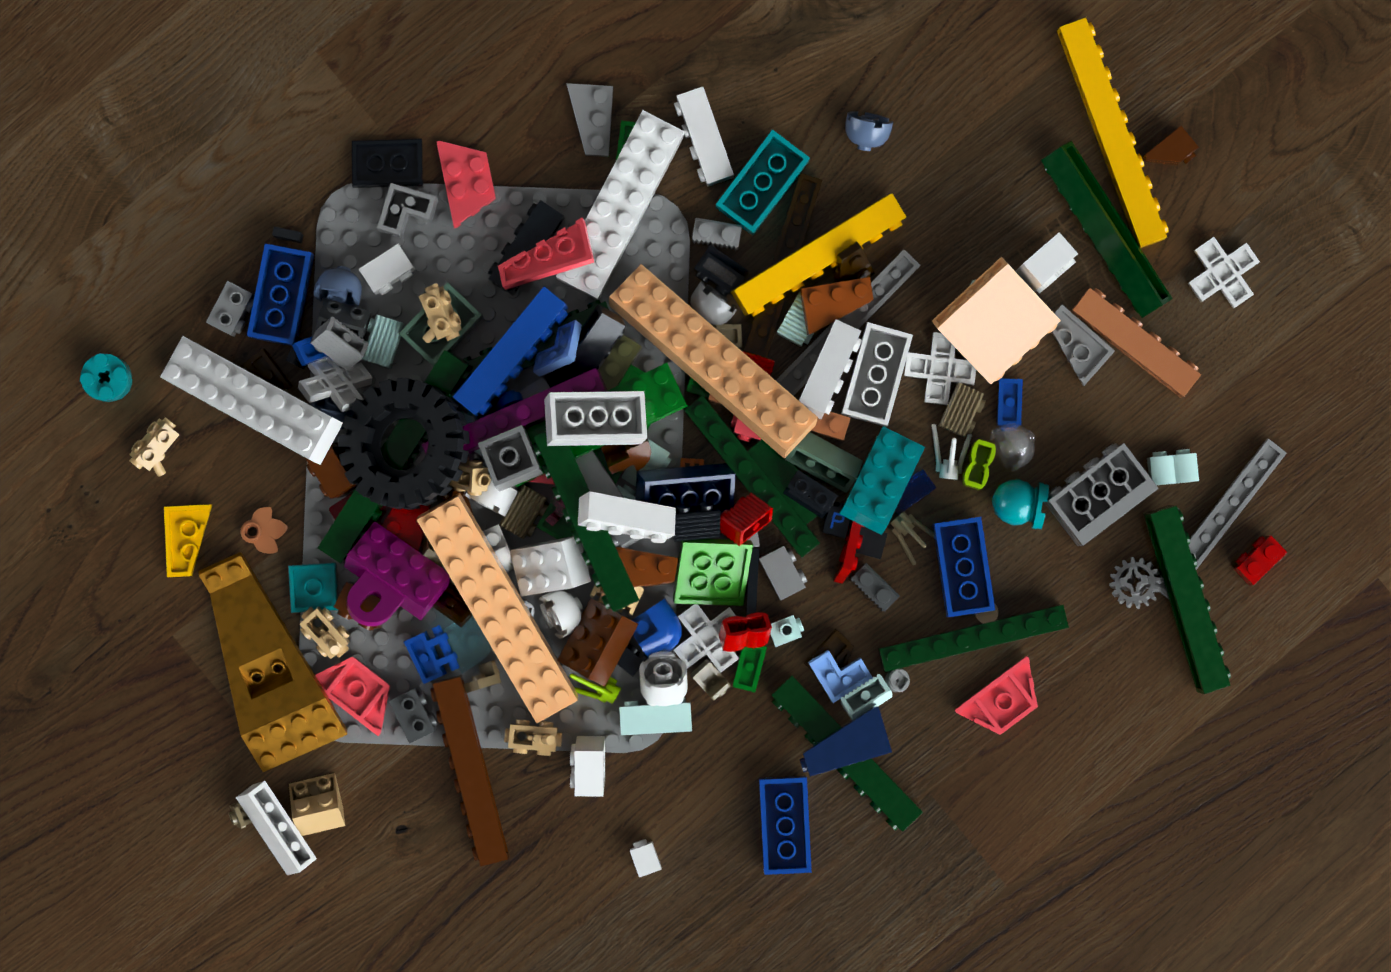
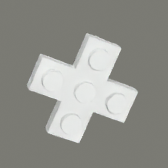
[1188,237,1260,308]
[904,332,976,405]
[298,357,373,412]
[673,604,739,673]

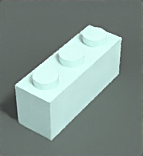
[619,698,692,735]

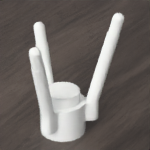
[932,424,972,480]

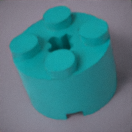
[80,353,132,402]

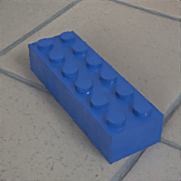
[453,286,568,418]

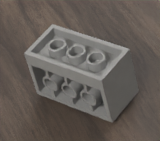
[1044,443,1159,546]

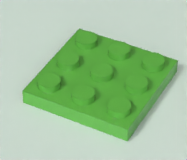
[673,539,753,606]

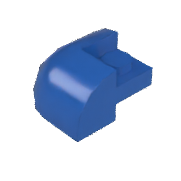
[632,598,682,659]

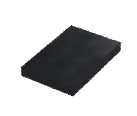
[352,139,423,188]

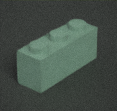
[785,432,863,493]

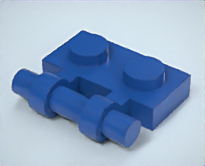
[404,625,460,684]

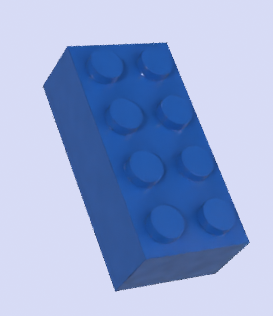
[247,244,315,346]
[932,517,995,617]
[759,776,812,875]

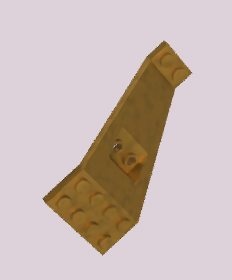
[199,552,347,772]

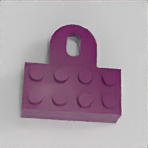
[344,522,451,626]

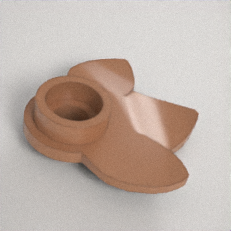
[240,507,288,554]

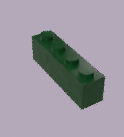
[747,440,817,525]

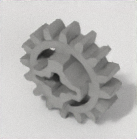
[1109,557,1162,609]

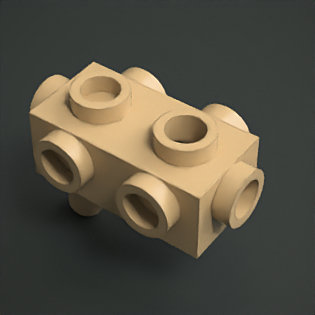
[418,283,462,343]
[129,417,179,477]
[449,457,491,496]
[300,606,350,659]
[504,719,562,756]

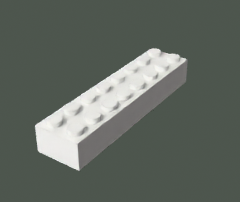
[556,110,685,300]
[160,336,342,465]

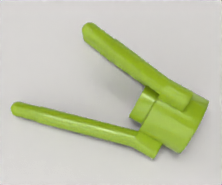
[570,674,621,704]

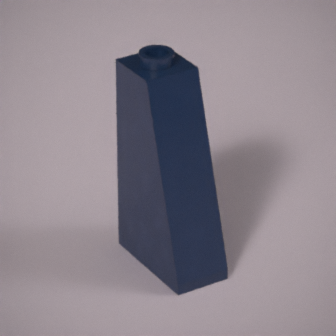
[800,706,892,776]

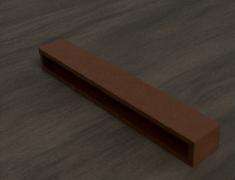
[430,674,509,867]

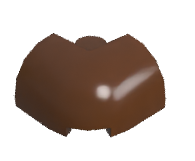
[600,438,651,474]

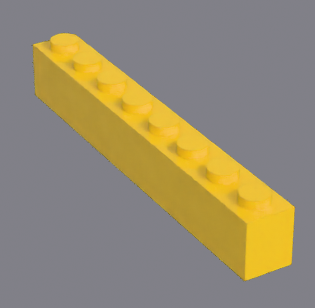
[730,193,906,317]

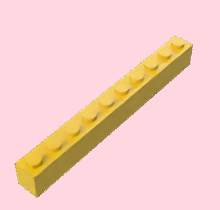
[1057,18,1169,248]

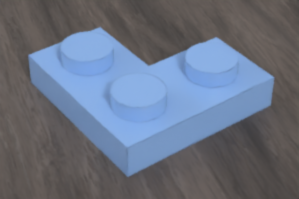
[533,320,582,377]
[808,650,873,703]

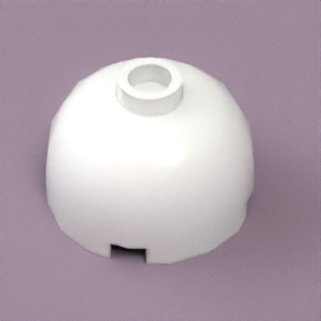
[539,590,583,639]

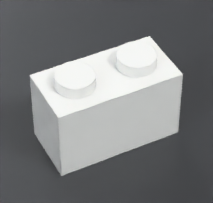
[359,244,416,295]

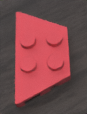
[436,141,496,228]
[315,656,391,736]
[954,656,1038,735]

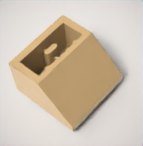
[289,773,345,836]

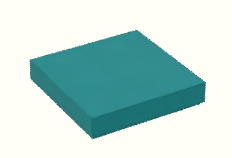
[288,563,338,613]

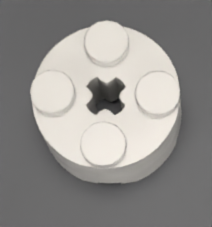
[463,471,518,517]
[639,651,688,706]

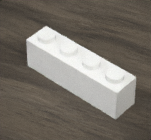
[674,87,734,187]
[799,319,862,419]
[578,491,676,543]
[236,781,317,875]

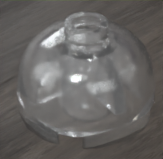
[991,423,1035,472]

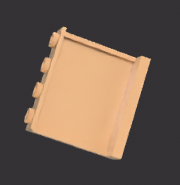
[932,257,1061,384]

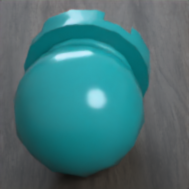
[992,479,1049,529]

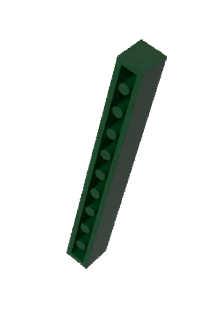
[318,350,472,564]

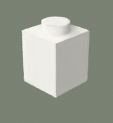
[630,839,662,877]

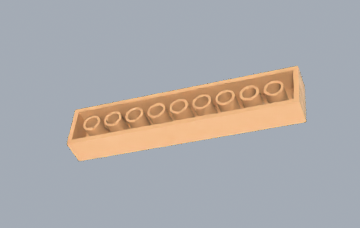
[609,264,818,459]
[417,492,578,723]

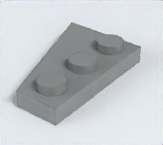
[566,83,613,157]
[1051,305,1115,386]

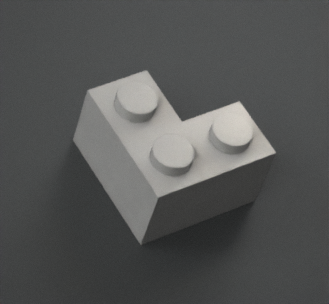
[377,183,438,238]

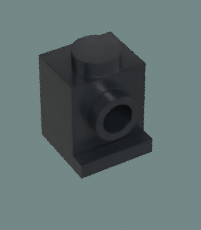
[617,643,648,677]

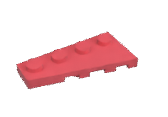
[498,217,594,290]

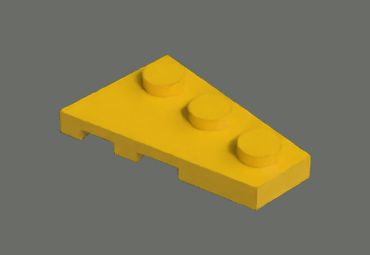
[164,504,212,577]

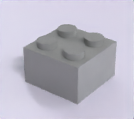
[478,425,544,492]

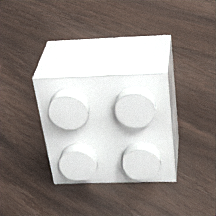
[570,736,605,797]

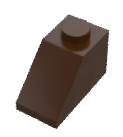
[1142,126,1199,165]

